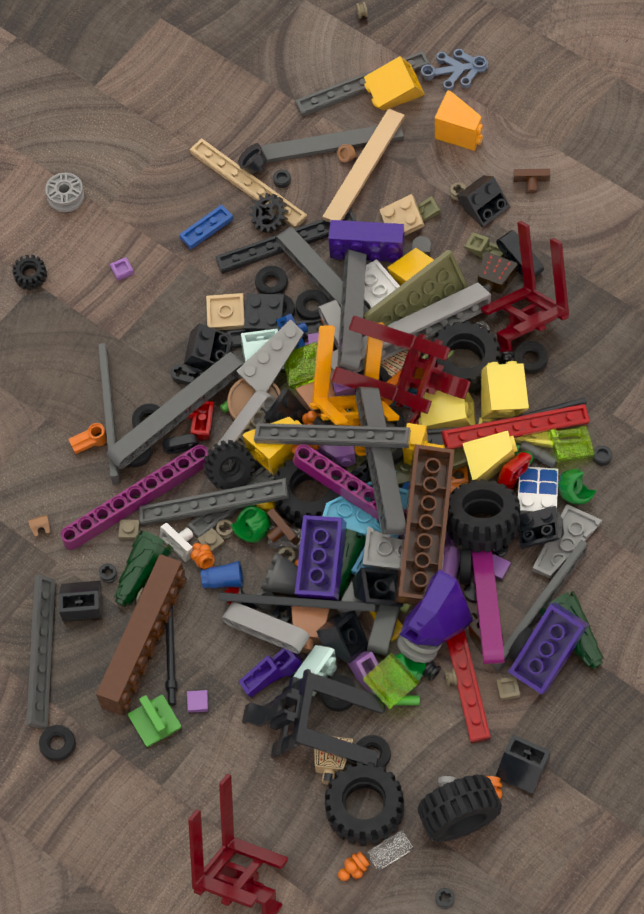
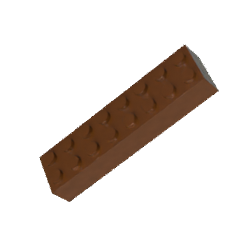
[396,444,455,605]
[96,554,187,716]

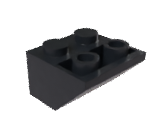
[456,175,510,227]
[184,323,233,370]
[519,506,564,549]
[59,581,102,621]
[495,735,551,795]

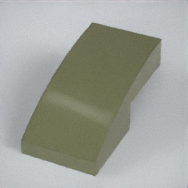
[417,196,442,222]
[465,232,504,259]

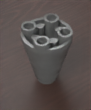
[261,553,298,595]

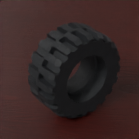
[428,321,501,394]
[274,453,340,528]
[446,479,520,552]
[324,762,404,846]
[417,774,502,842]

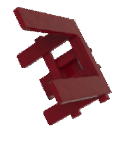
[481,221,569,353]
[331,315,471,414]
[188,774,288,914]

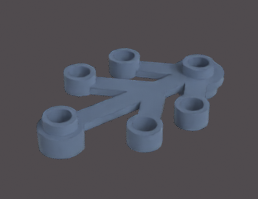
[421,49,488,92]

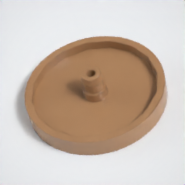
[227,378,281,423]

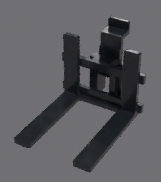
[242,669,386,767]

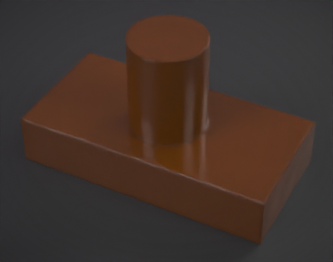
[513,168,550,193]
[266,508,301,546]

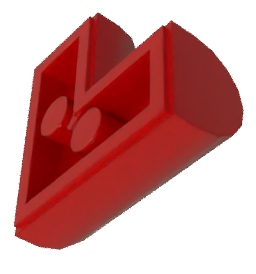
[185,401,214,441]
[497,452,532,491]

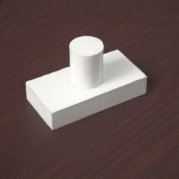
[159,523,193,562]

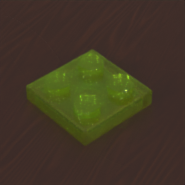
[284,341,318,389]
[362,652,419,709]

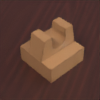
[28,514,50,536]

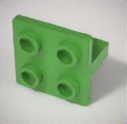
[128,695,182,747]

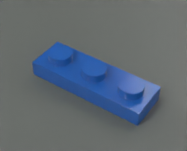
[179,204,234,250]

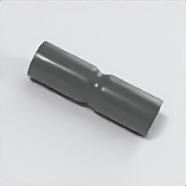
[519,441,559,468]

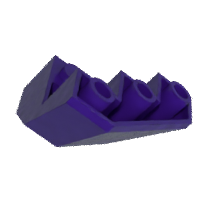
[399,569,473,646]

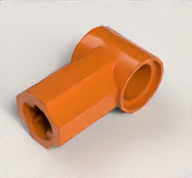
[69,423,107,454]

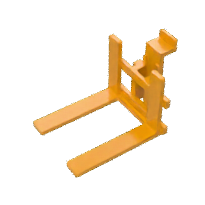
[310,322,399,456]

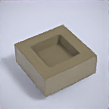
[118,520,140,541]
[197,528,225,553]
[496,676,520,701]

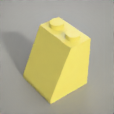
[481,361,529,419]
[419,390,476,430]
[463,431,518,482]

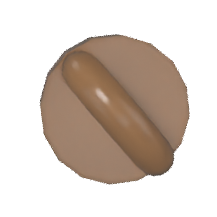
[337,144,357,162]

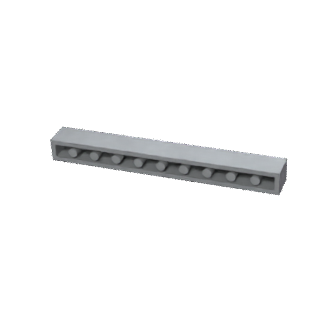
[330,283,491,379]

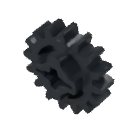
[249,193,289,233]

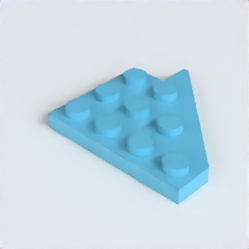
[322,470,408,539]

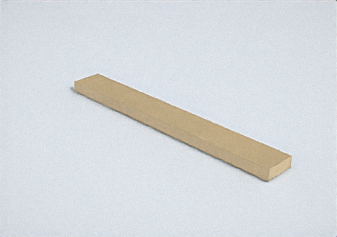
[323,108,404,223]
[190,138,307,229]

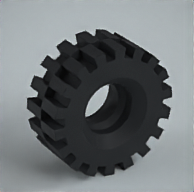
[203,440,255,490]

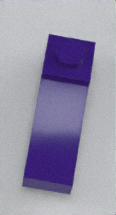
[239,648,303,698]

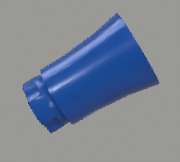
[201,560,244,589]

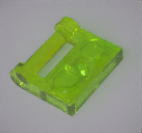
[548,426,595,462]

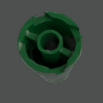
[339,529,366,600]
[114,530,174,607]
[540,591,604,669]

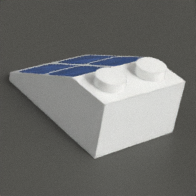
[518,467,558,515]

